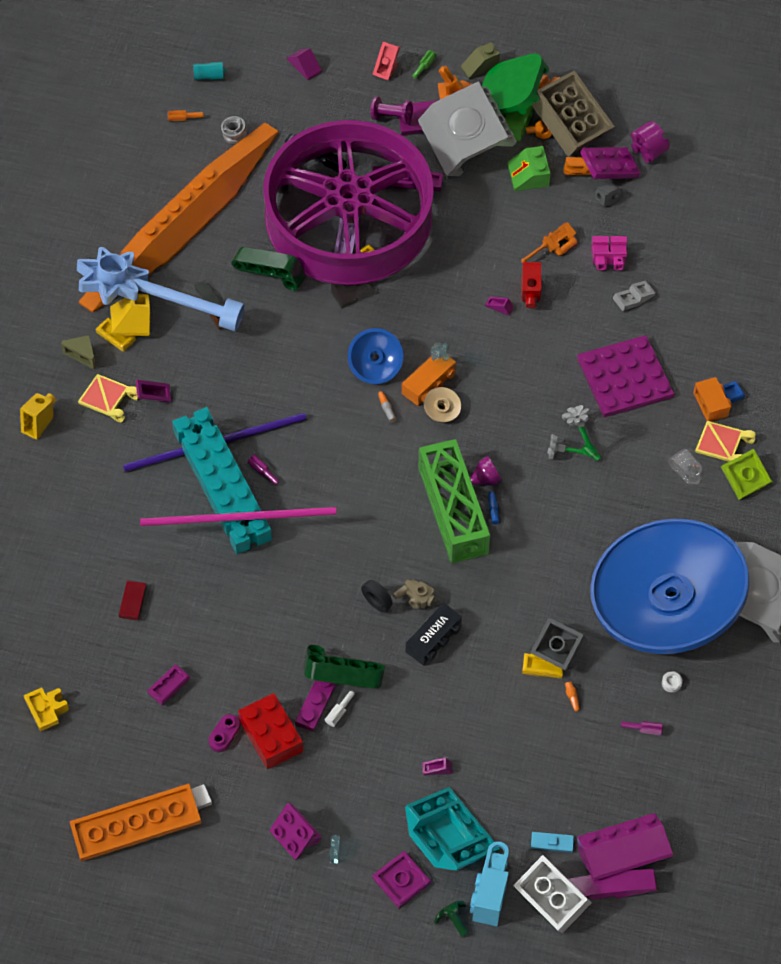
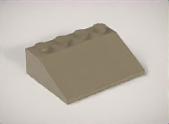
[532,70,615,157]

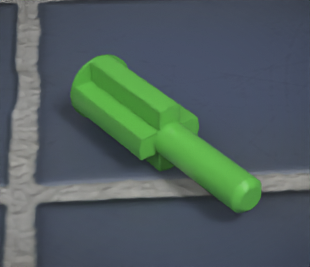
[413,50,437,79]

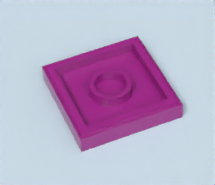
[372,851,431,909]

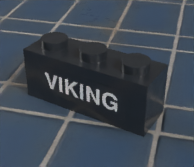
[405,602,462,666]

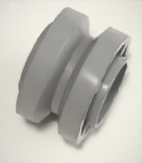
[221,116,248,144]

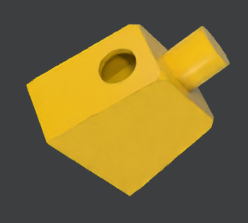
[20,393,56,440]

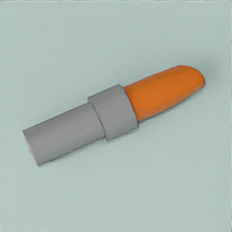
[378,391,396,423]

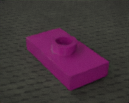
[147,664,190,706]

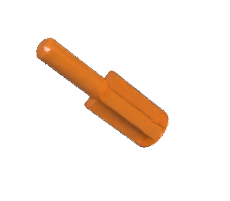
[167,110,204,121]

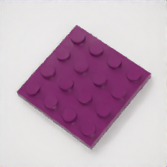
[577,335,674,418]

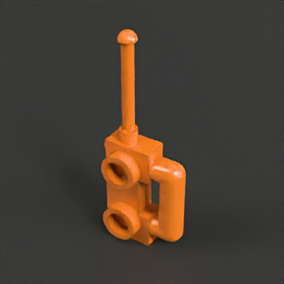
[521,222,578,263]

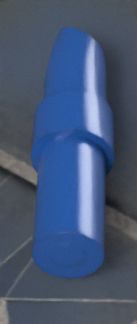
[489,491,500,524]

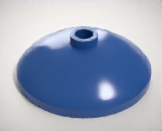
[347,328,403,384]

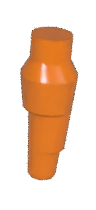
[565,681,580,712]

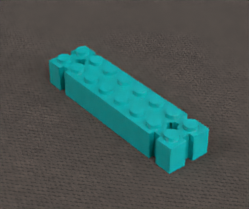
[172,407,272,555]

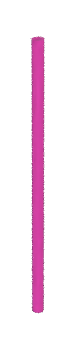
[140,507,336,526]

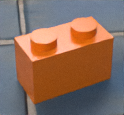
[693,377,732,422]

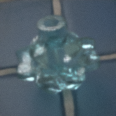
[431,342,450,361]

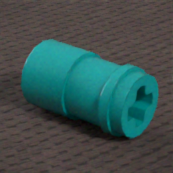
[193,62,227,80]

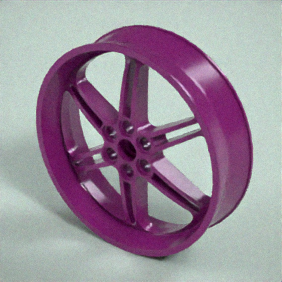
[263,120,433,285]

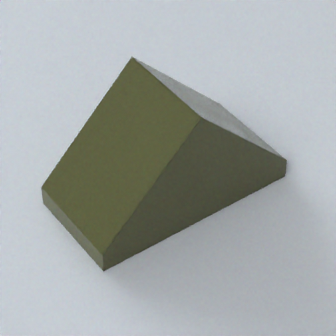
[61,335,96,369]

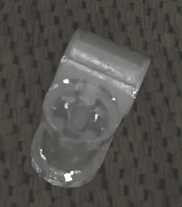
[668,448,702,485]

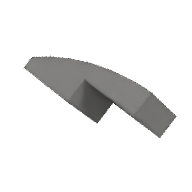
[613,280,656,311]

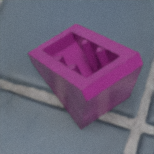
[287,48,321,80]

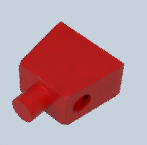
[521,262,541,309]

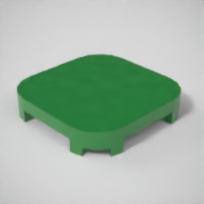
[482,53,549,115]

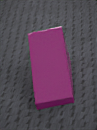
[485,297,514,316]
[422,757,453,775]

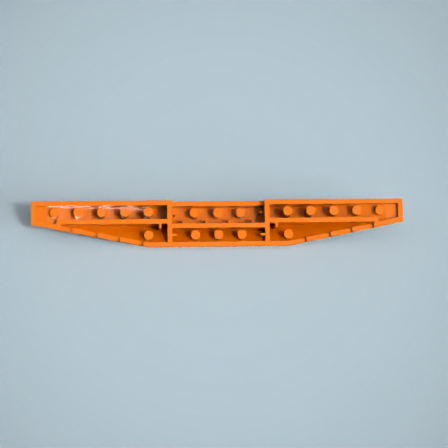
[79,123,279,313]

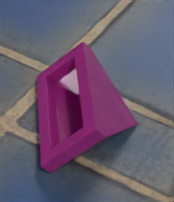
[136,380,171,402]

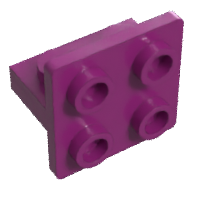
[270,802,322,860]

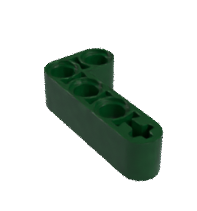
[231,247,305,291]
[303,645,385,689]

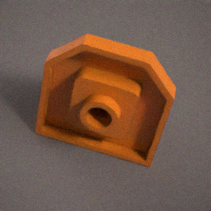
[438,66,472,100]

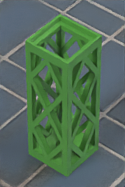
[418,439,490,564]

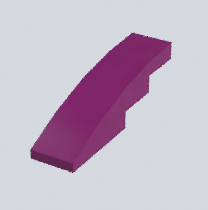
[568,869,657,900]

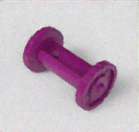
[370,97,413,124]

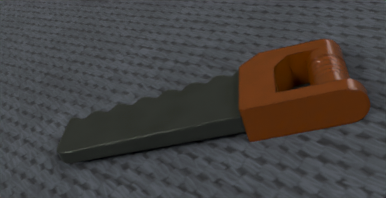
[195,280,224,330]

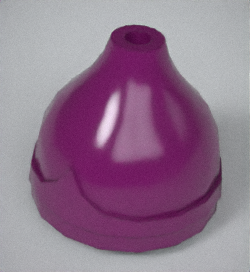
[470,456,502,486]

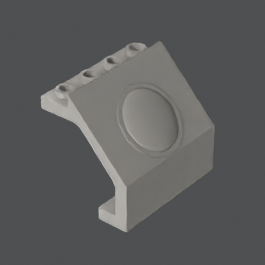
[418,81,516,176]
[735,542,781,643]

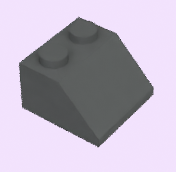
[530,618,587,671]

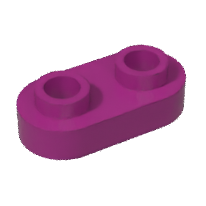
[209,714,240,753]

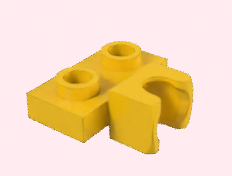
[23,687,69,732]

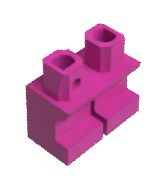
[591,236,627,270]

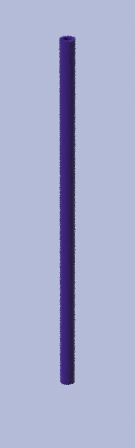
[123,413,306,472]

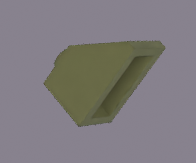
[461,42,500,80]

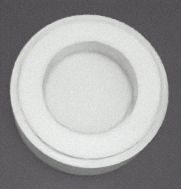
[662,671,682,693]

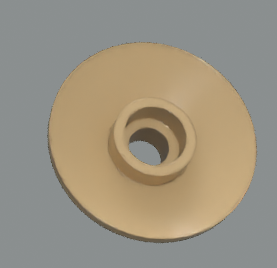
[424,387,461,423]

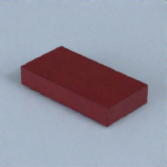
[119,580,147,621]

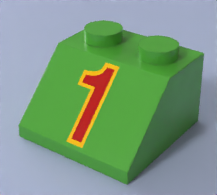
[507,146,550,191]

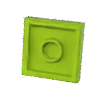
[720,449,772,500]

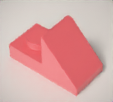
[373,41,400,80]

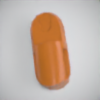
[563,157,591,175]

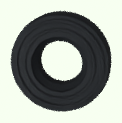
[361,580,393,612]

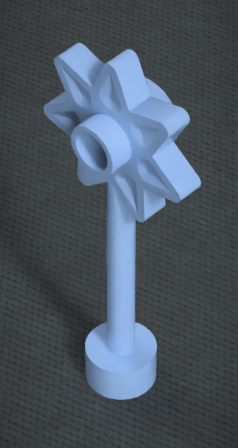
[77,247,245,332]

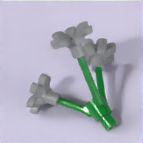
[547,405,601,461]

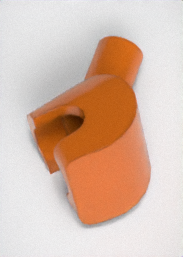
[526,119,552,139]

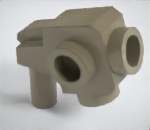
[392,579,436,609]

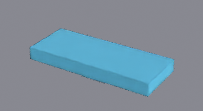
[531,832,574,853]

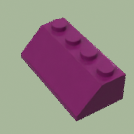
[577,813,673,881]

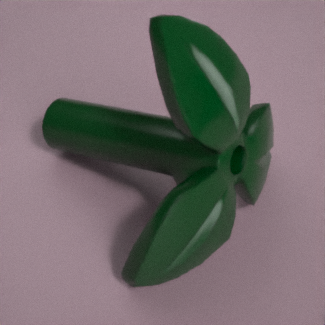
[434,901,469,937]

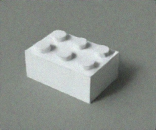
[513,855,592,933]

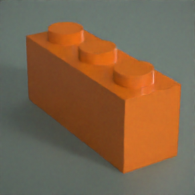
[401,349,456,406]

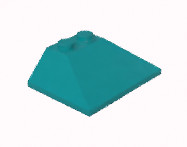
[405,787,500,870]

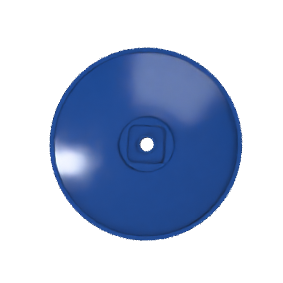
[591,519,749,654]

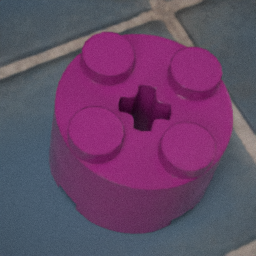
[630,121,670,164]

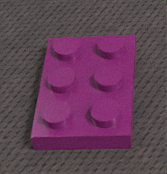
[580,147,640,179]

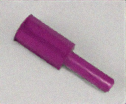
[247,454,279,485]
[621,721,663,735]

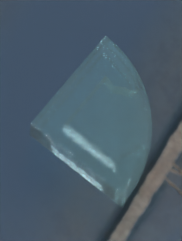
[330,835,340,863]

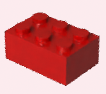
[238,693,303,770]

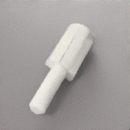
[325,691,355,727]

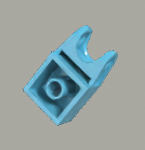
[470,842,509,927]

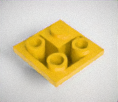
[110,294,150,336]

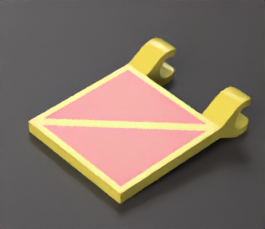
[78,374,138,423]
[695,421,756,462]

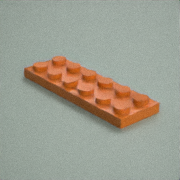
[69,783,201,862]

